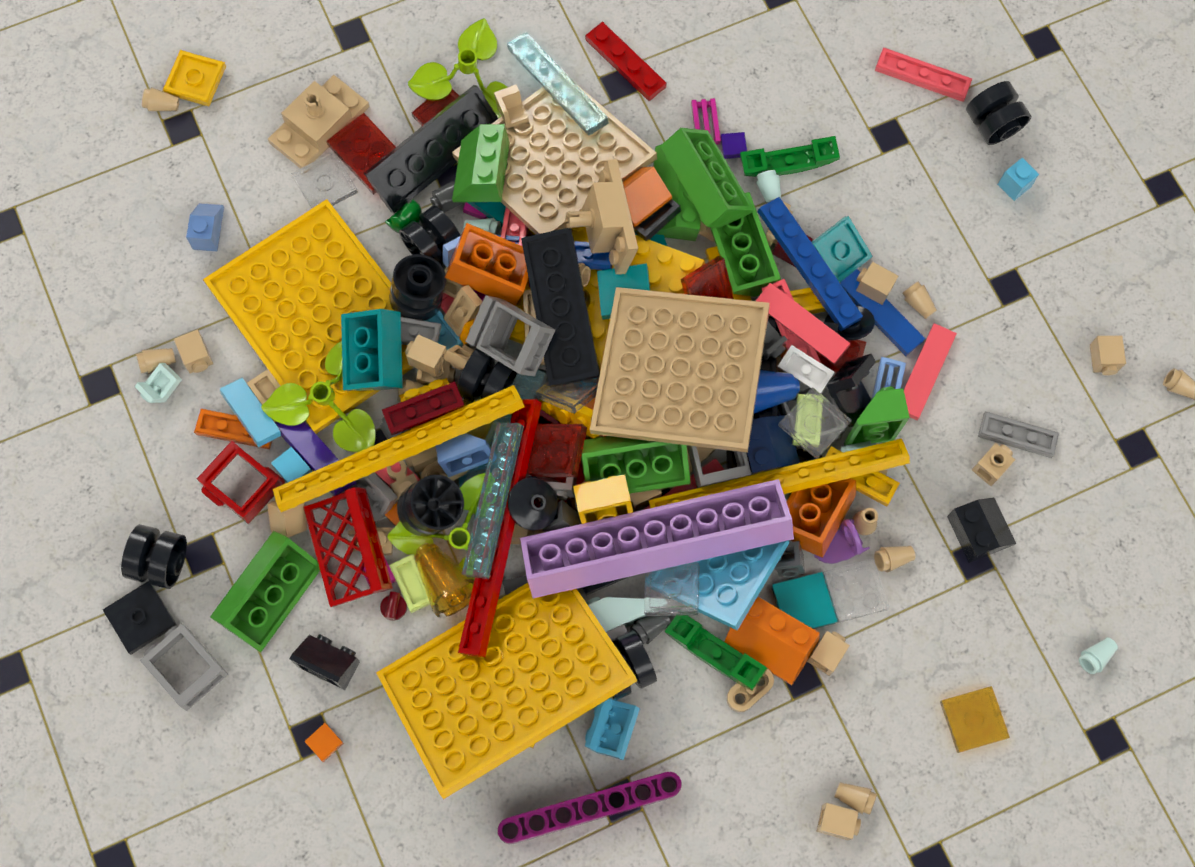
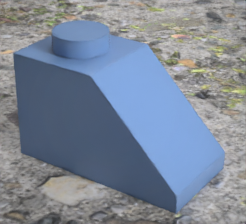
[186,203,224,252]
[436,433,496,477]

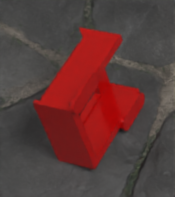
[196,440,285,524]

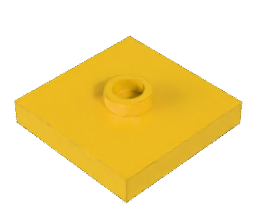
[163,50,226,107]

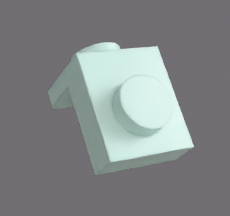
[135,363,182,403]

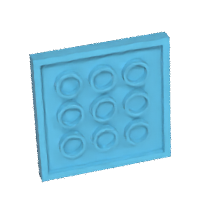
[646,540,790,630]

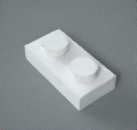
[778,345,835,395]

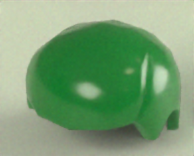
[385,199,422,233]

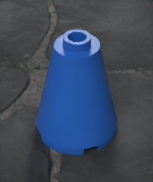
[754,370,800,414]

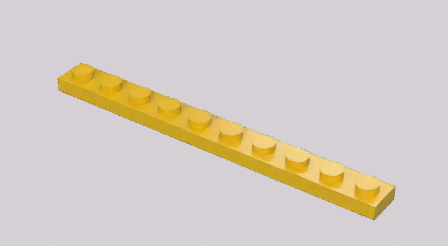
[273,385,524,512]
[649,438,910,508]

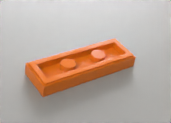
[194,409,272,449]

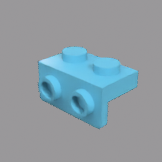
[585,698,640,760]

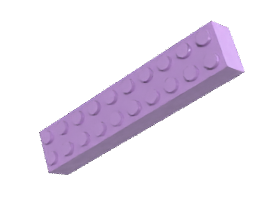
[520,479,794,598]

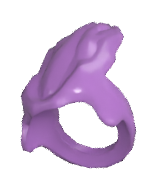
[814,519,870,564]

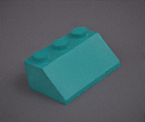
[341,309,403,391]

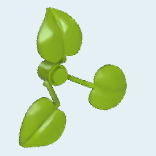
[408,18,508,118]
[261,341,376,452]
[387,473,497,588]

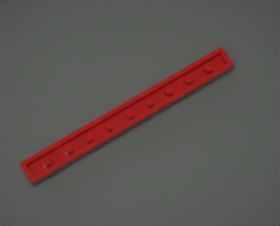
[458,399,542,658]

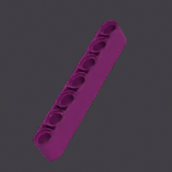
[498,772,682,845]

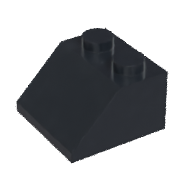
[947,497,1016,563]
[289,634,360,690]

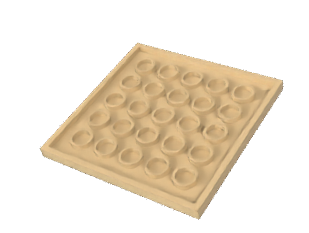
[452,73,657,235]
[590,287,770,453]

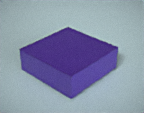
[720,132,747,159]

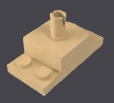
[268,75,370,171]
[565,159,638,274]

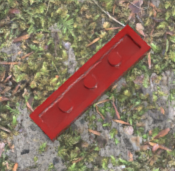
[585,21,667,101]

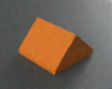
[623,166,672,227]

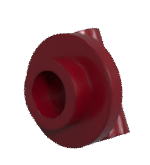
[380,591,407,621]

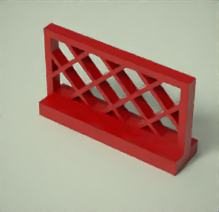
[303,487,393,607]

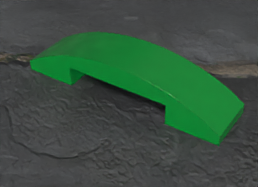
[740,136,840,177]
[665,611,768,691]

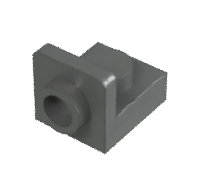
[762,322,788,360]

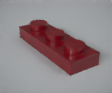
[382,381,464,435]

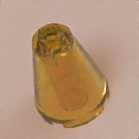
[414,543,475,617]

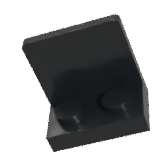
[826,354,876,427]

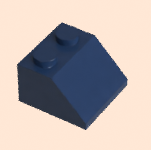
[746,415,800,475]

